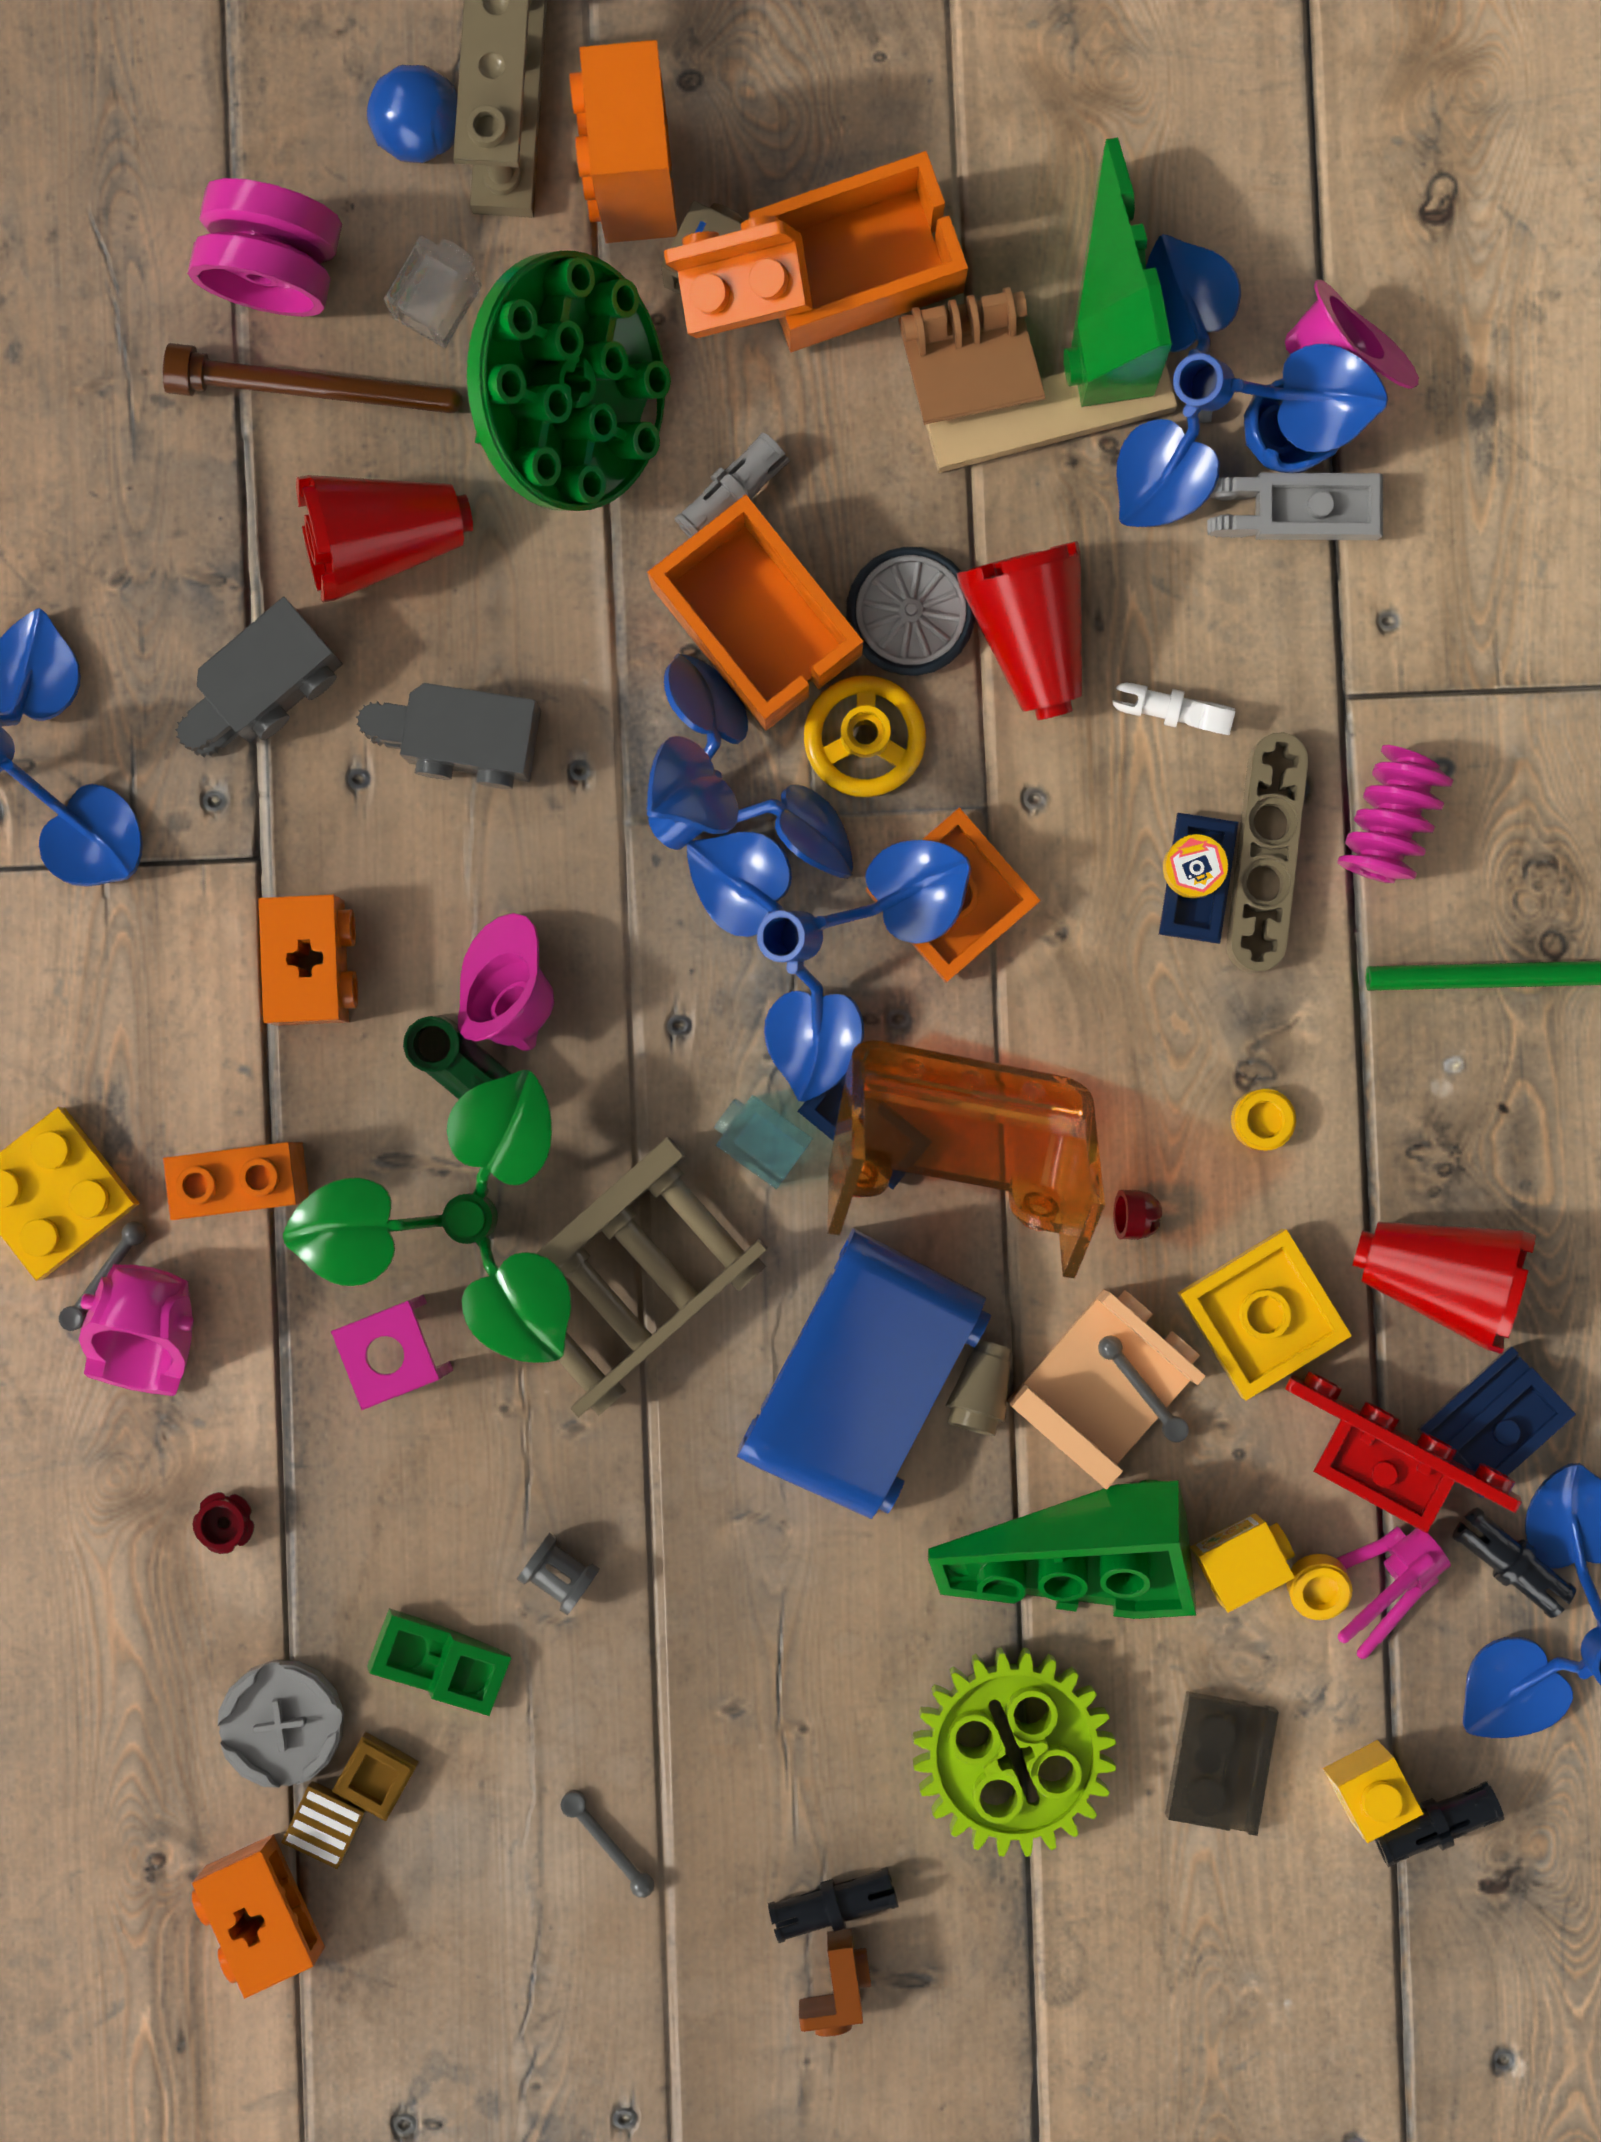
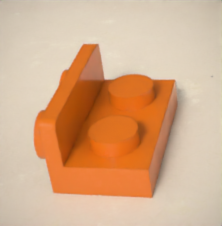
[664,216,813,339]

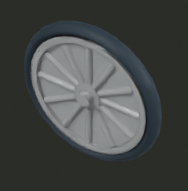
[846,547,975,676]

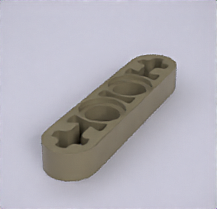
[1227,732,1308,973]

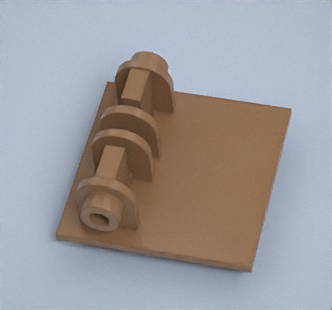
[898,287,1045,425]

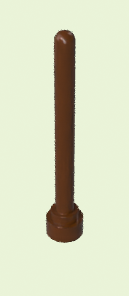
[163,343,463,413]

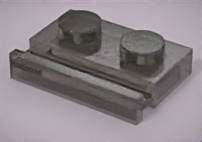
[1165,1691,1279,1836]

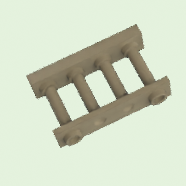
[453,0,548,218]
[536,1137,768,1418]

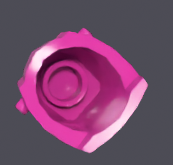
[79,1265,194,1396]

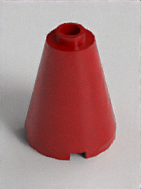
[296,475,473,603]
[956,541,1082,720]
[1352,1222,1536,1354]

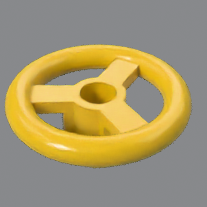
[804,675,926,797]

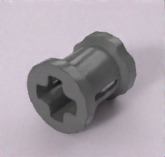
[517,1532,600,1615]

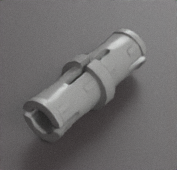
[675,433,790,538]

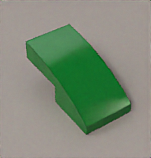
[367,1608,511,1716]

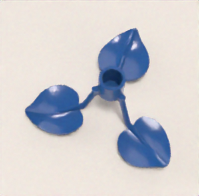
[1116,234,1388,527]
[0,608,143,887]
[647,653,853,879]
[687,832,971,1102]
[1463,1463,1601,1738]

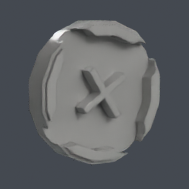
[218,1660,344,1788]

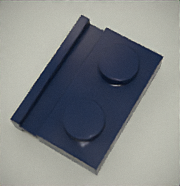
[1417,1346,1576,1498]

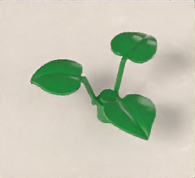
[283,1070,571,1363]

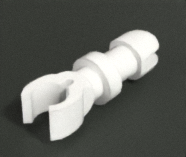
[1113,682,1236,735]

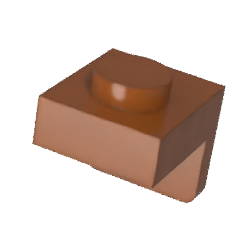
[799,1928,872,2037]

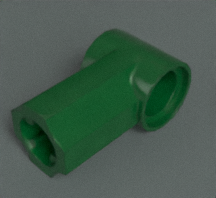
[403,1016,513,1099]

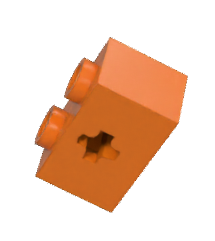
[258,894,358,1026]
[163,1142,309,1220]
[192,1834,325,1999]

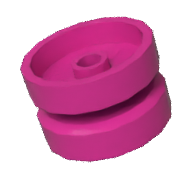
[187,178,342,317]

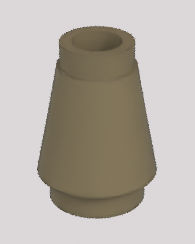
[945,1340,1012,1436]

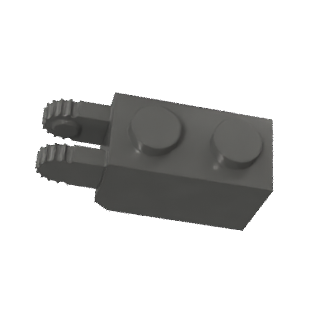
[175,596,343,757]
[356,683,541,789]

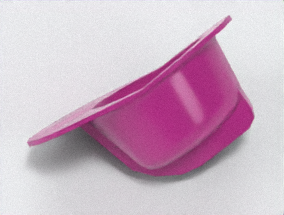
[1284,280,1419,389]
[458,913,554,1051]

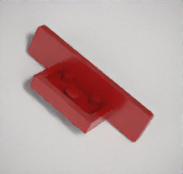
[1285,1371,1522,1533]

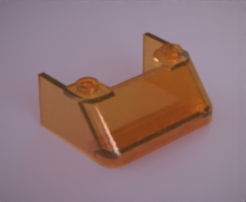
[827,1040,1105,1279]

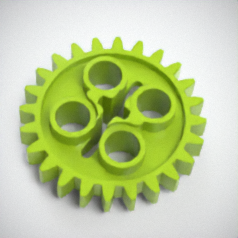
[912,1647,1116,1857]

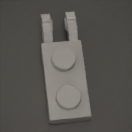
[1207,472,1383,540]

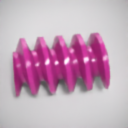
[1337,745,1453,883]

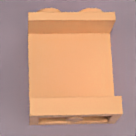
[1007,1289,1206,1490]

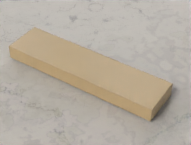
[926,363,1177,473]

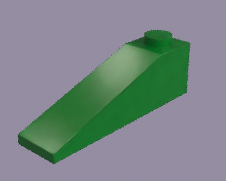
[1063,137,1172,407]
[928,1480,1196,1619]

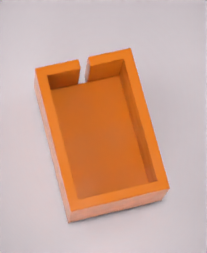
[569,40,678,243]
[749,151,968,353]
[647,494,864,731]

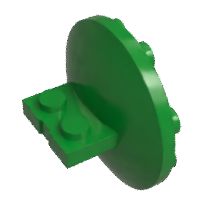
[467,251,671,511]

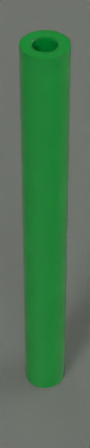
[1365,961,1601,991]

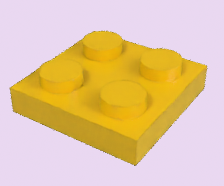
[0,1107,140,1281]
[1177,1228,1352,1401]

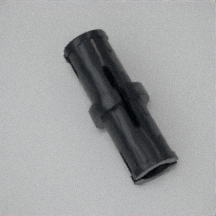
[1452,1507,1576,1618]
[1375,1781,1504,1867]
[768,1867,899,1943]

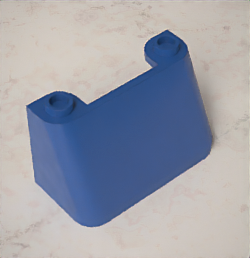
[737,1228,991,1519]

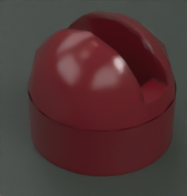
[1113,1190,1162,1240]

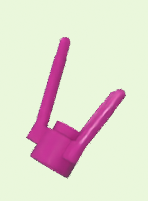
[1336,1527,1451,1659]

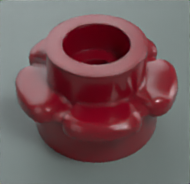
[193,1492,255,1554]

